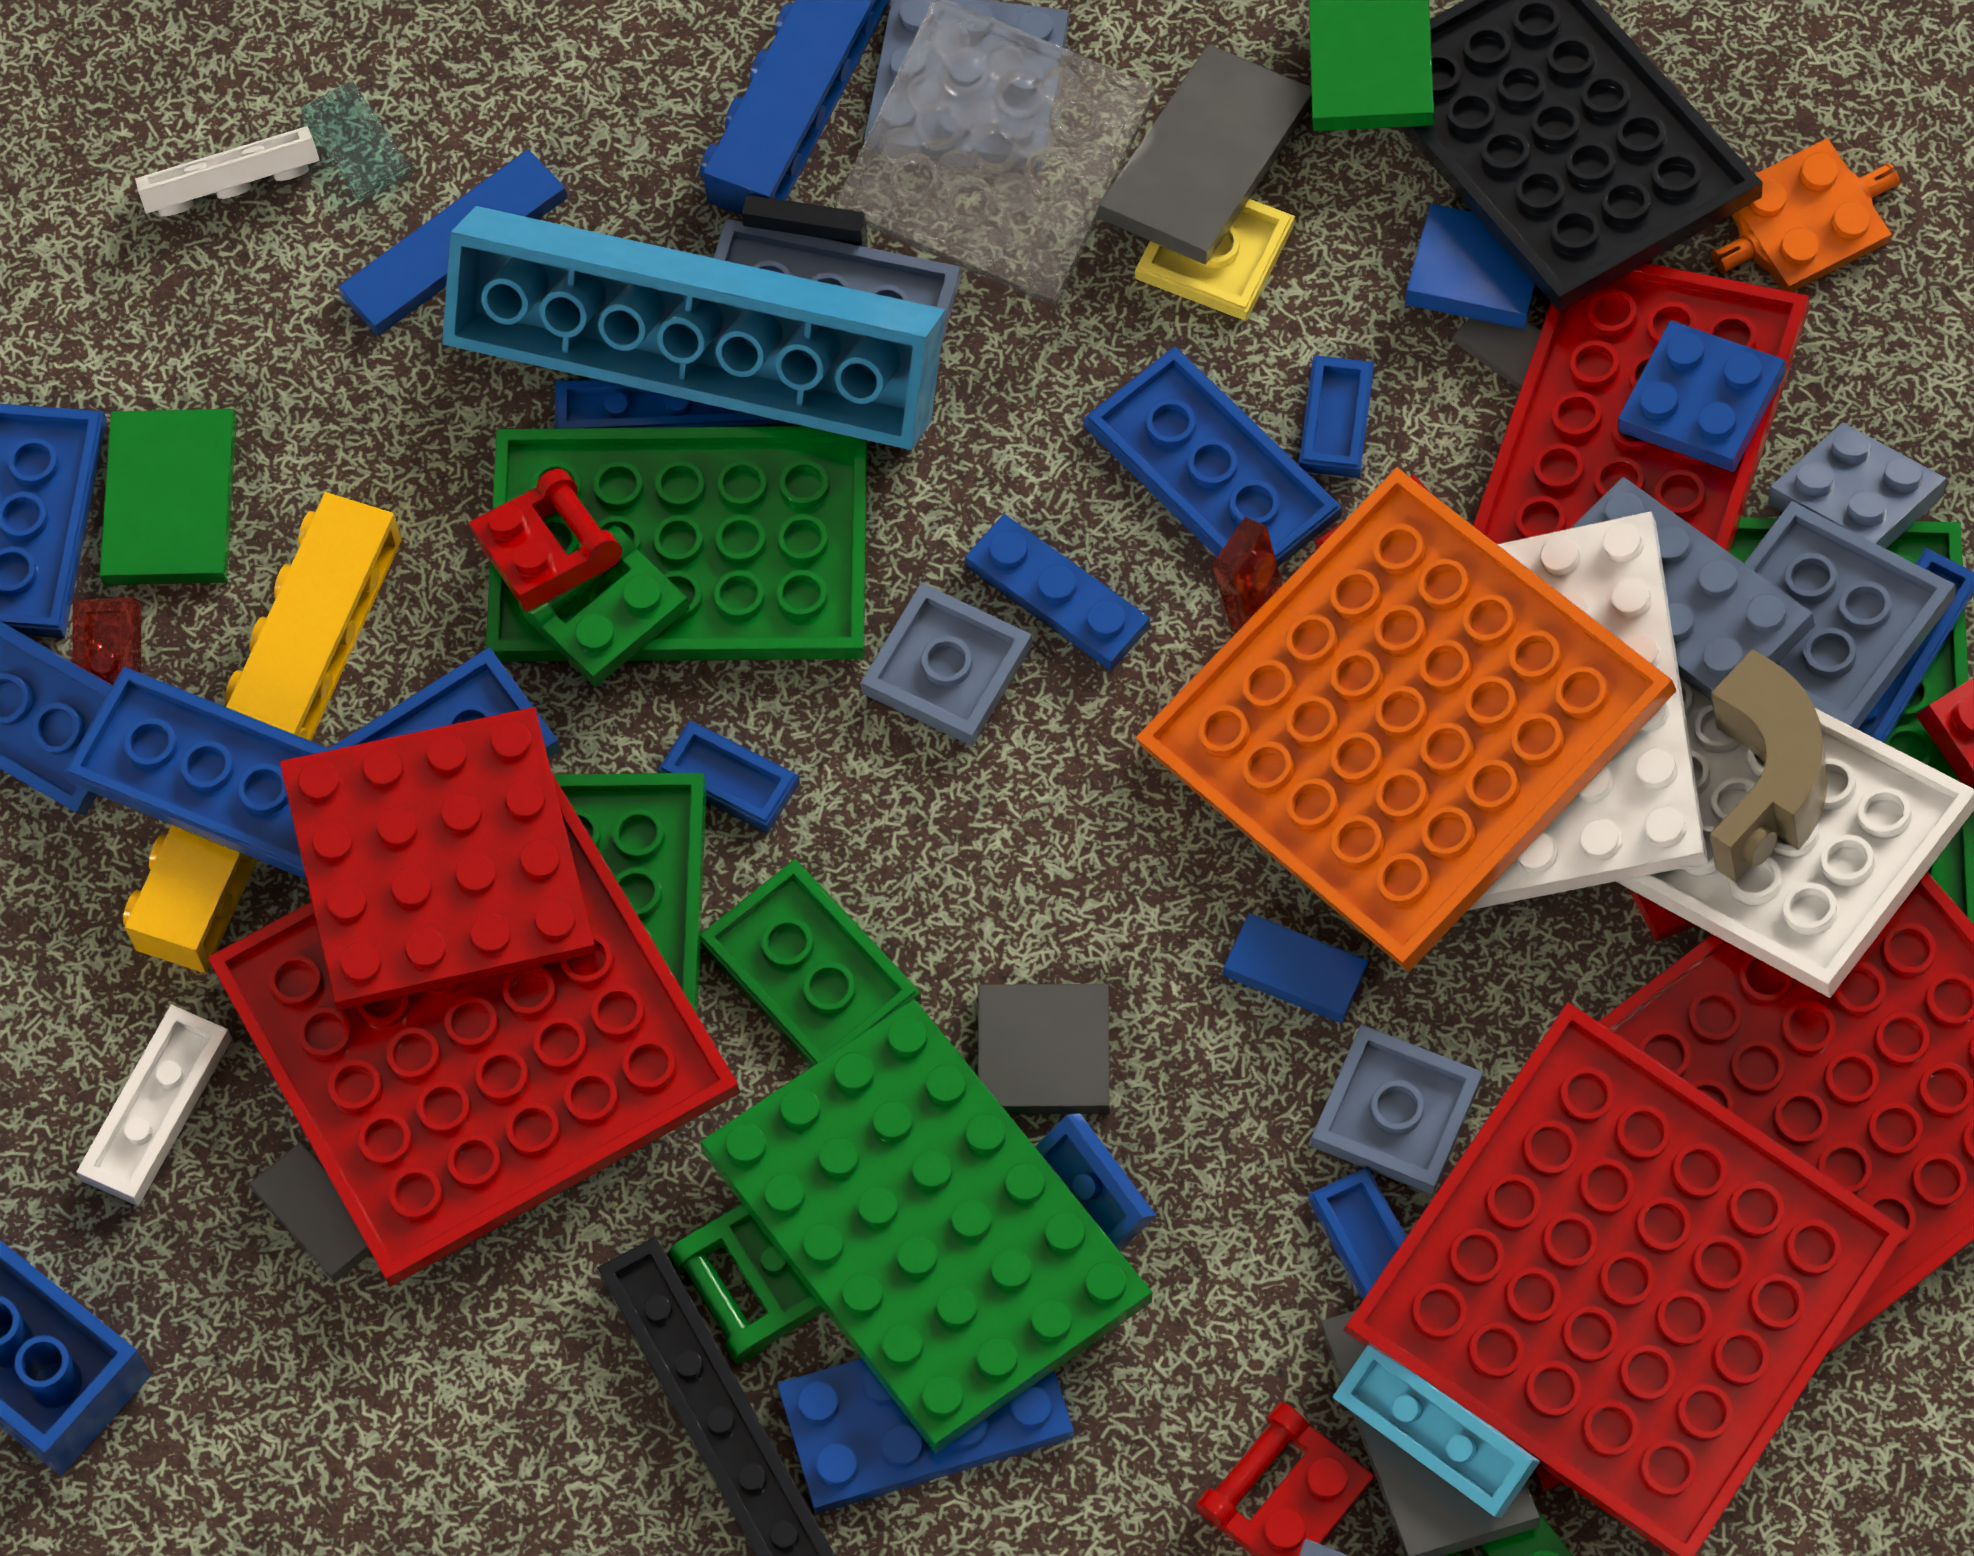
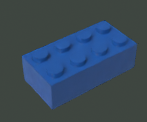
[0,1240,152,1476]

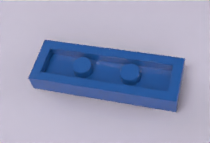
[965,514,1150,671]

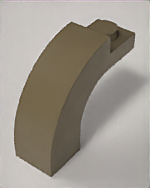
[1710,649,1828,882]

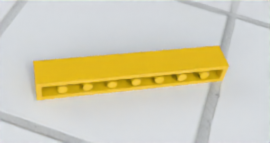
[123,492,402,974]

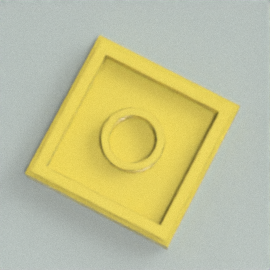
[1135,199,1295,321]

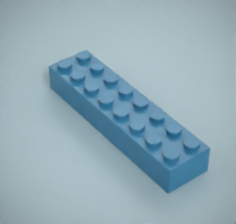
[442,206,946,450]

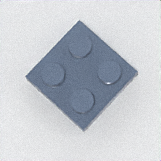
[1768,422,1946,549]
[861,582,1032,746]
[1310,1024,1483,1195]

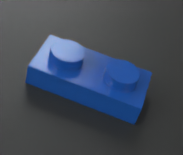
[1035,1113,1157,1251]

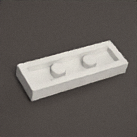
[135,126,320,216]
[76,1005,232,1207]

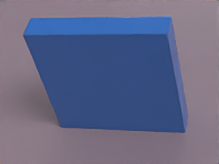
[1405,203,1536,329]

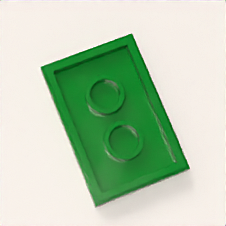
[1309,0,1434,131]
[99,409,237,585]
[700,858,921,1067]

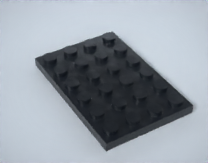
[1399,0,1763,312]

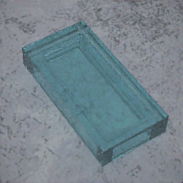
[300,81,412,203]

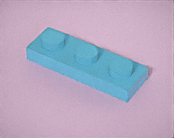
[1333,1345,1540,1518]

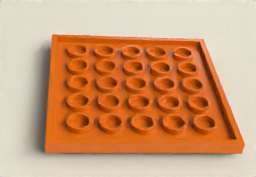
[1135,467,1677,973]

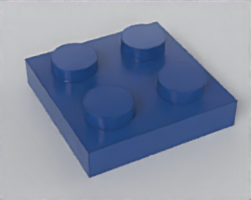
[1618,320,1786,472]

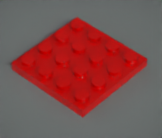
[280,707,595,1011]

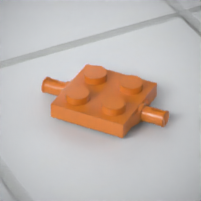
[1711,138,1900,292]

